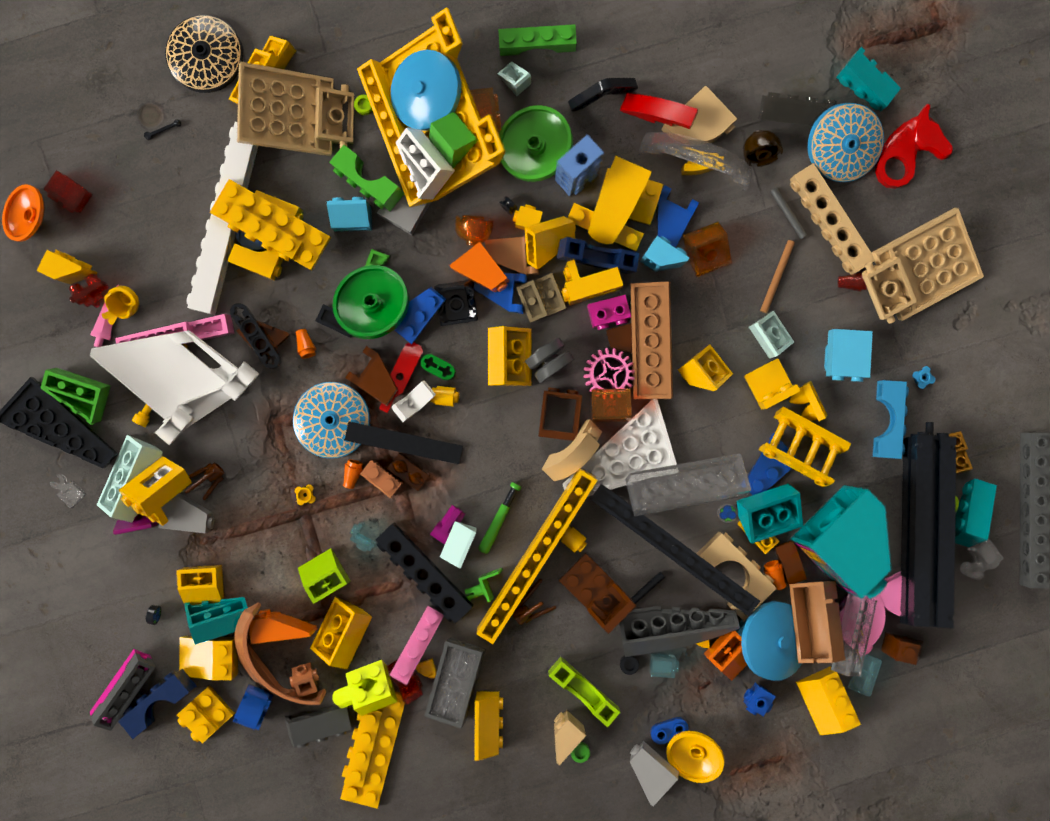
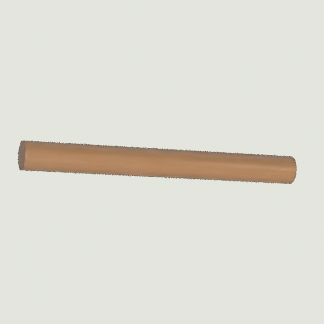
[760,240,795,313]

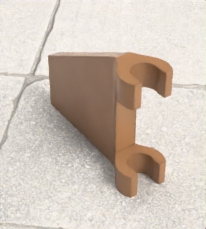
[485,236,539,275]

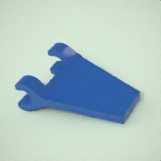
[658,186,699,248]
[474,273,527,314]

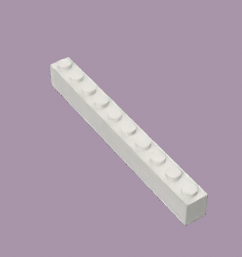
[187,122,258,315]

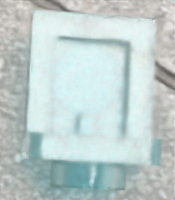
[349,521,376,552]

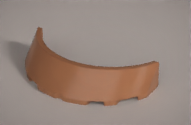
[235,602,327,705]

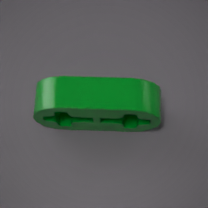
[421,354,455,381]

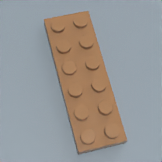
[631,282,673,399]

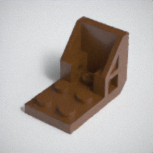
[559,553,636,634]

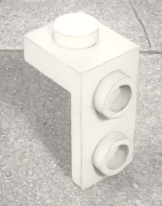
[391,380,436,422]

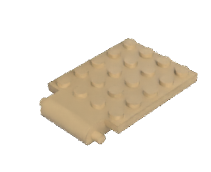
[237,62,354,156]
[862,208,984,323]

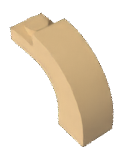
[542,419,602,481]

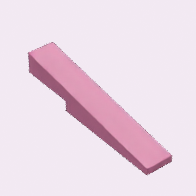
[115,314,235,344]

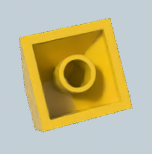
[678,344,733,391]

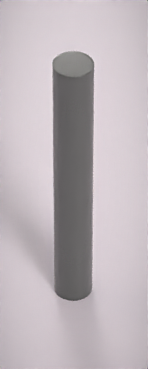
[770,187,807,239]

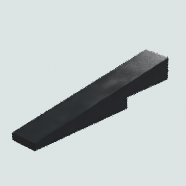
[344,421,463,464]

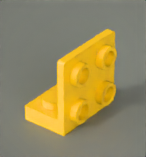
[744,359,800,409]

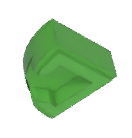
[365,249,390,266]

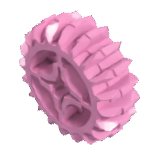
[583,348,635,400]

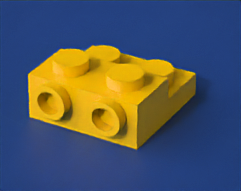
[177,685,235,744]

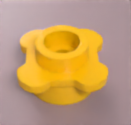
[295,484,316,505]

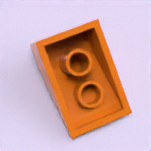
[249,609,317,644]

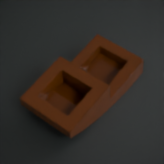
[774,540,807,585]

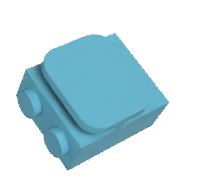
[824,329,873,382]

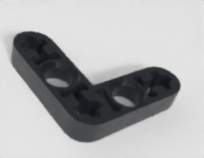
[568,78,638,112]

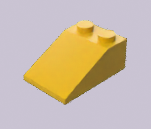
[179,636,238,680]

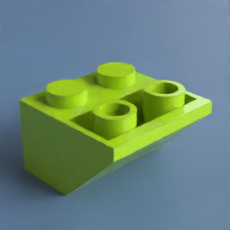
[298,548,351,604]

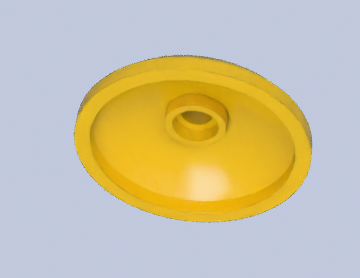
[666,731,725,783]

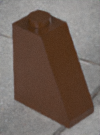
[881,632,923,665]

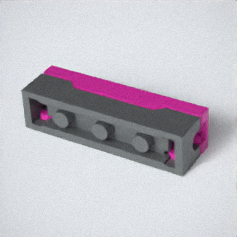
[90,649,155,731]

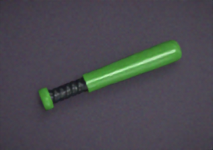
[478,482,522,554]

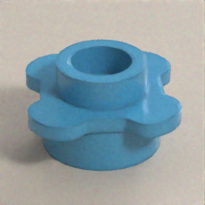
[912,366,936,389]

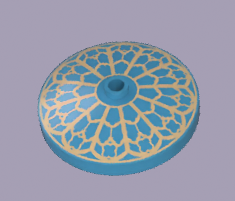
[808,103,884,182]
[293,382,370,458]

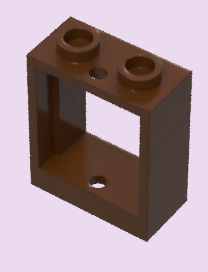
[538,388,582,441]

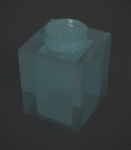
[649,653,679,678]

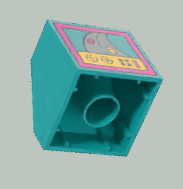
[790,485,891,599]

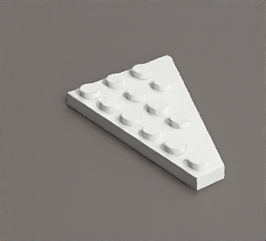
[562,399,678,497]

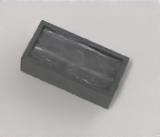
[424,638,486,728]

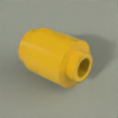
[430,386,459,407]
[561,526,587,553]

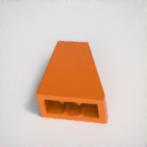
[449,242,510,293]

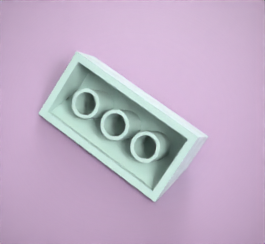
[97,435,163,523]

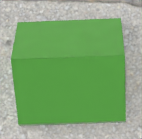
[429,112,478,169]

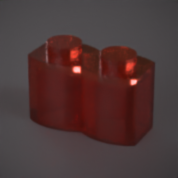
[44,170,93,213]

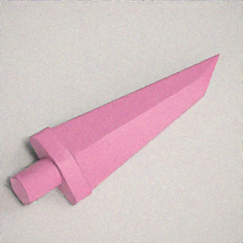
[90,285,119,347]

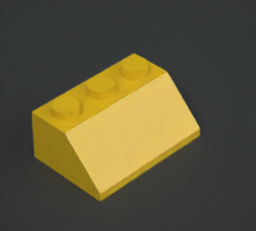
[599,168,663,225]
[488,326,532,386]
[310,597,372,669]
[796,666,861,735]
[475,691,503,761]

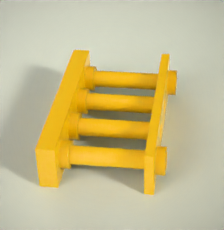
[759,406,851,487]

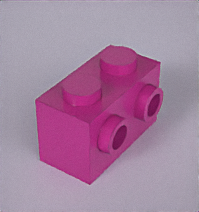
[587,295,631,330]

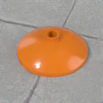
[2,184,45,242]

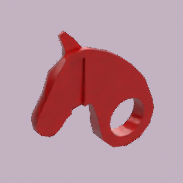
[875,103,953,189]

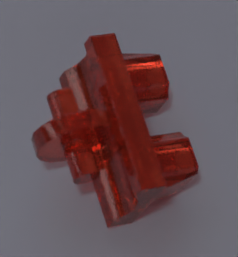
[69,274,109,308]

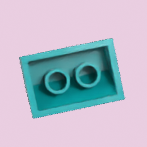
[737,484,803,544]

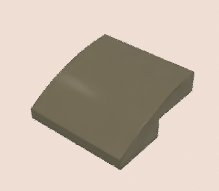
[516,273,568,323]

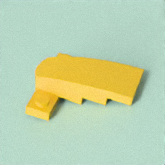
[568,156,652,251]

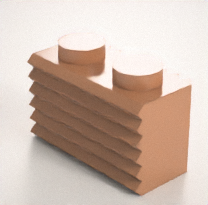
[360,460,403,498]

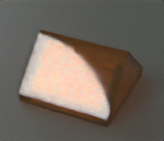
[591,389,632,422]

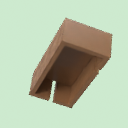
[789,581,846,663]

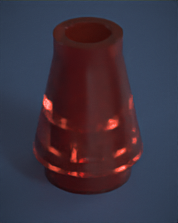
[838,273,866,292]

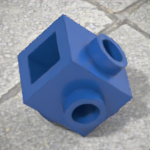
[743,682,776,717]

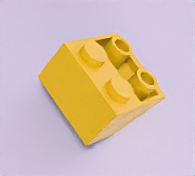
[37,249,97,284]
[177,565,224,605]

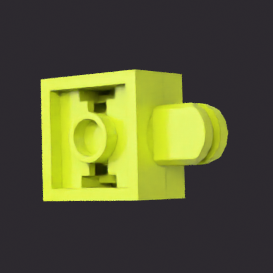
[332,660,397,716]

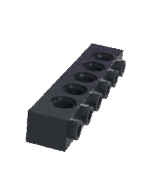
[375,522,473,624]

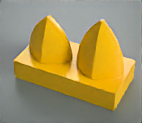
[789,381,828,421]

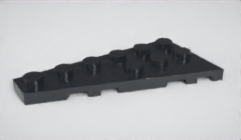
[0,377,118,468]

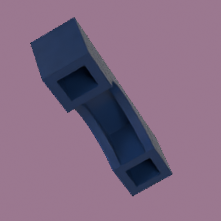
[557,237,640,274]
[118,669,197,739]

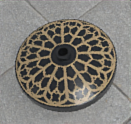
[165,15,243,93]

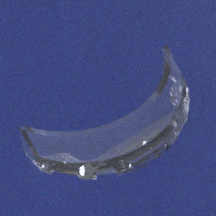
[638,132,752,191]

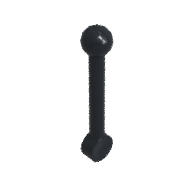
[144,119,181,140]

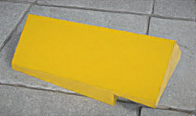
[229,36,296,104]

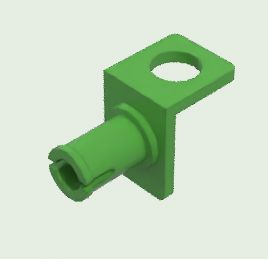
[465,568,503,602]

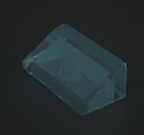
[848,654,882,697]

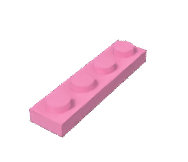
[389,606,444,685]

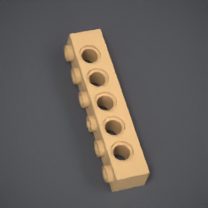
[790,163,874,275]

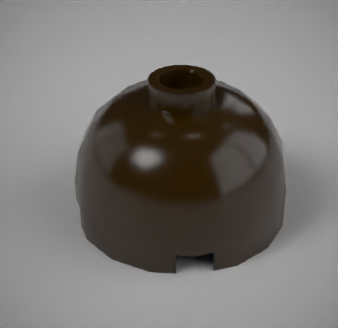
[743,130,783,167]

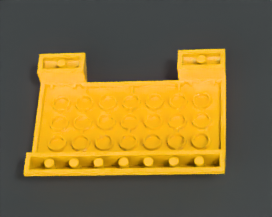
[357,7,505,207]

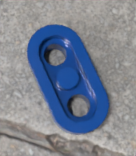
[650,717,689,744]

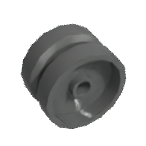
[525,337,575,383]

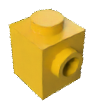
[513,205,543,230]

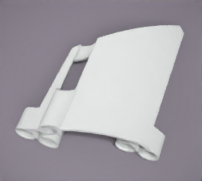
[90,330,259,445]

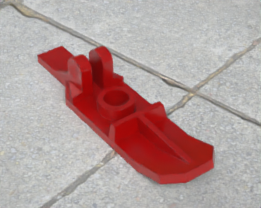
[379,343,423,413]

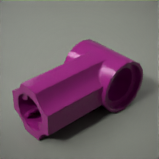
[430,504,466,545]

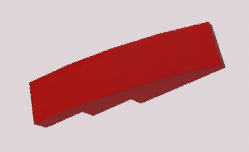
[620,93,698,129]

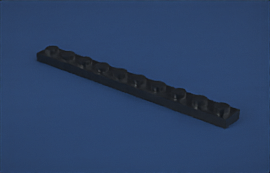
[590,484,760,617]

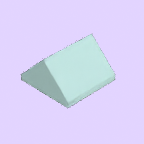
[749,311,794,359]
[440,521,477,569]

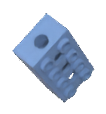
[555,134,604,196]

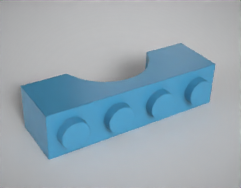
[873,380,909,459]

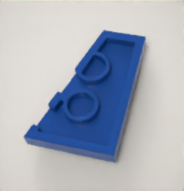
[742,433,797,495]

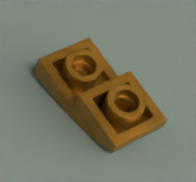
[949,431,973,474]

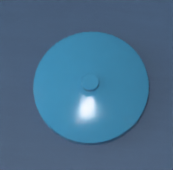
[391,50,462,131]
[741,601,802,681]

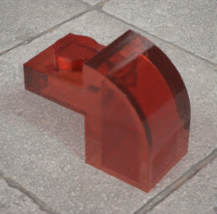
[387,659,423,705]

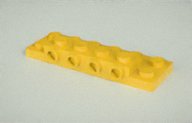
[210,179,331,271]
[340,692,407,809]

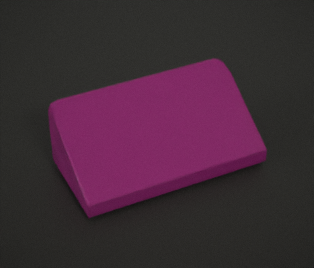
[113,514,158,535]

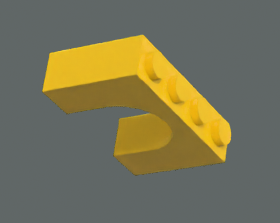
[227,190,303,281]

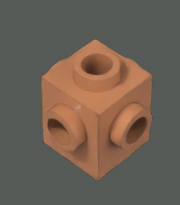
[289,662,319,698]

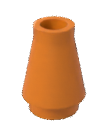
[295,329,316,359]
[343,459,363,489]
[764,560,787,590]

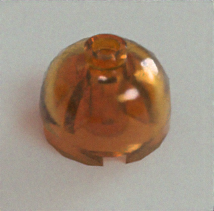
[455,215,494,246]

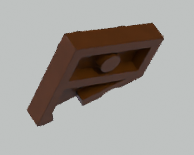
[236,321,290,356]

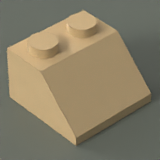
[554,710,586,765]

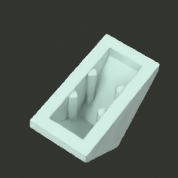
[498,61,531,97]

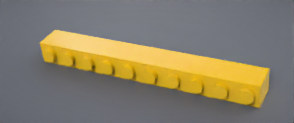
[477,468,598,644]

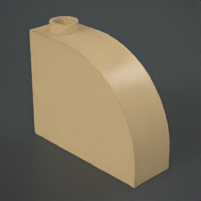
[662,86,737,147]

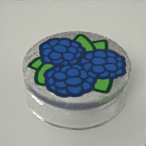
[717,503,738,523]

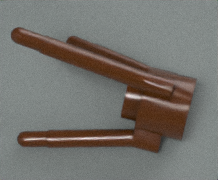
[185,462,225,500]
[512,579,557,625]

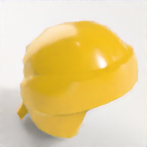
[102,286,139,325]

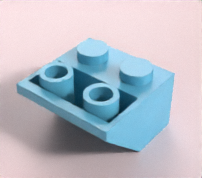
[327,197,372,231]
[640,236,689,272]

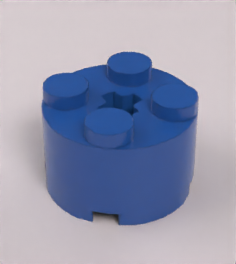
[233,684,273,730]

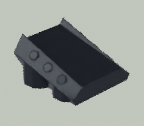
[434,280,478,326]

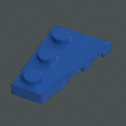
[395,287,446,344]

